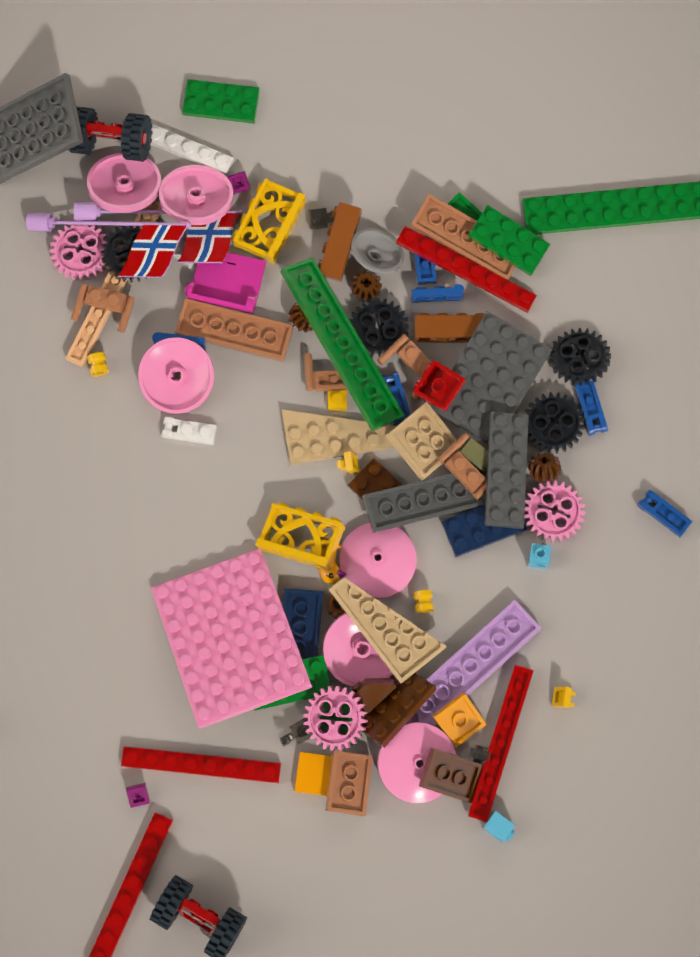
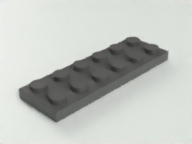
[484,411,528,529]
[362,473,484,533]

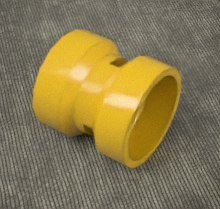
[87,352,109,377]
[413,590,434,613]

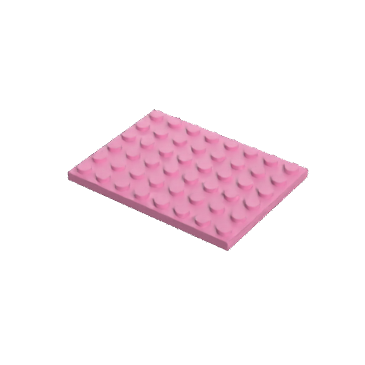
[151,549,312,729]

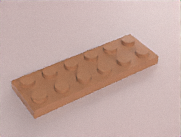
[410,194,515,280]
[175,298,294,362]

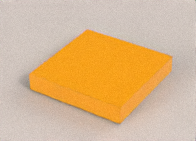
[432,692,486,748]
[294,752,332,796]

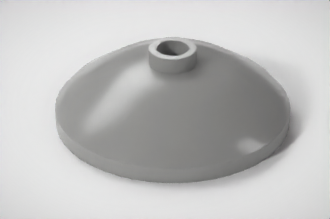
[351,228,404,274]

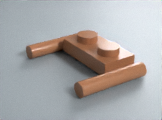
[71,284,135,333]
[377,334,432,401]
[304,353,348,392]
[438,433,486,500]

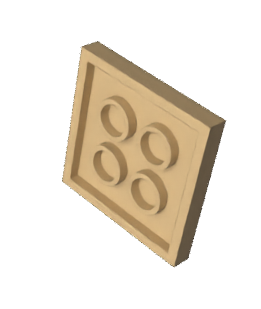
[385,402,462,481]

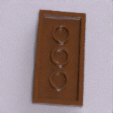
[360,673,436,748]

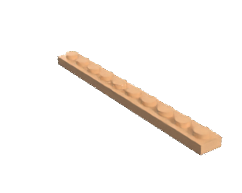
[66,200,163,368]

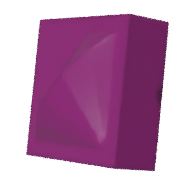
[227,171,251,195]
[126,783,150,808]

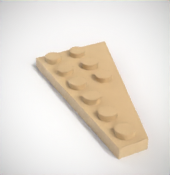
[281,409,396,465]
[328,577,447,683]

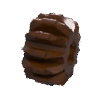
[350,269,382,302]
[288,302,313,333]
[528,452,561,483]

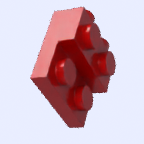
[413,360,466,412]

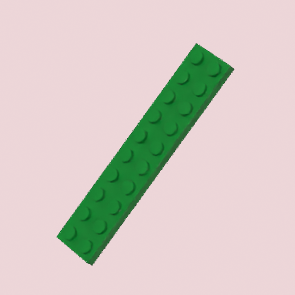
[522,181,700,235]
[280,258,405,431]

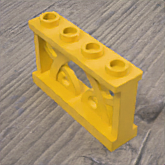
[232,178,306,265]
[255,502,346,571]

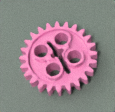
[50,225,107,281]
[524,480,586,543]
[303,686,368,751]

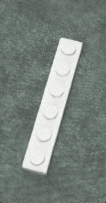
[151,123,234,176]

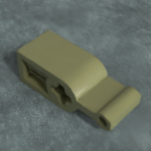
[458,438,488,476]

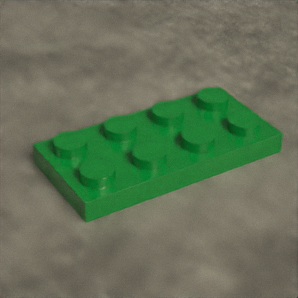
[182,79,260,124]
[468,205,550,276]
[254,655,330,711]

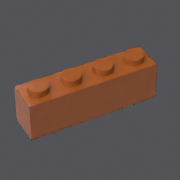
[318,202,362,282]
[414,313,485,343]

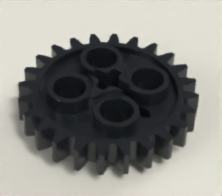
[100,226,147,283]
[349,297,409,358]
[549,328,611,386]
[525,392,585,454]

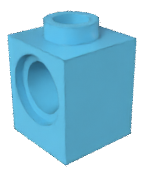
[528,543,551,569]
[483,811,515,843]

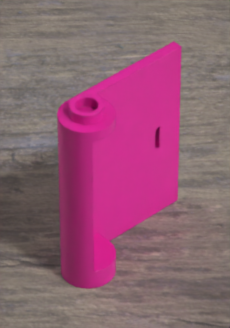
[185,253,267,314]

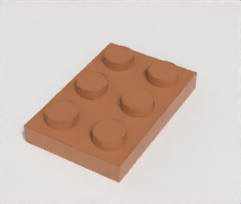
[325,750,373,816]

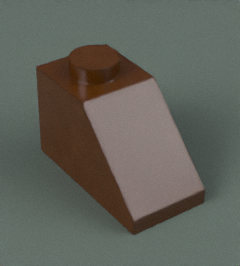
[351,678,396,713]

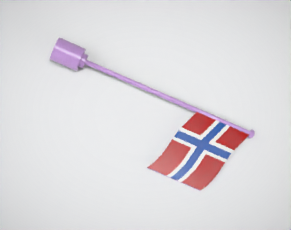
[74,202,243,263]
[26,213,191,278]

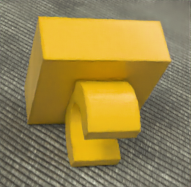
[337,451,360,475]
[552,686,576,708]

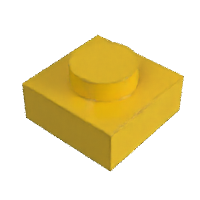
[328,390,347,411]

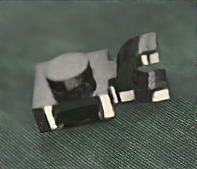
[308,208,335,230]
[280,718,313,747]
[468,745,491,764]

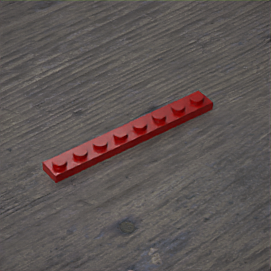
[395,226,537,313]
[468,665,534,823]
[121,746,281,784]
[89,812,174,957]

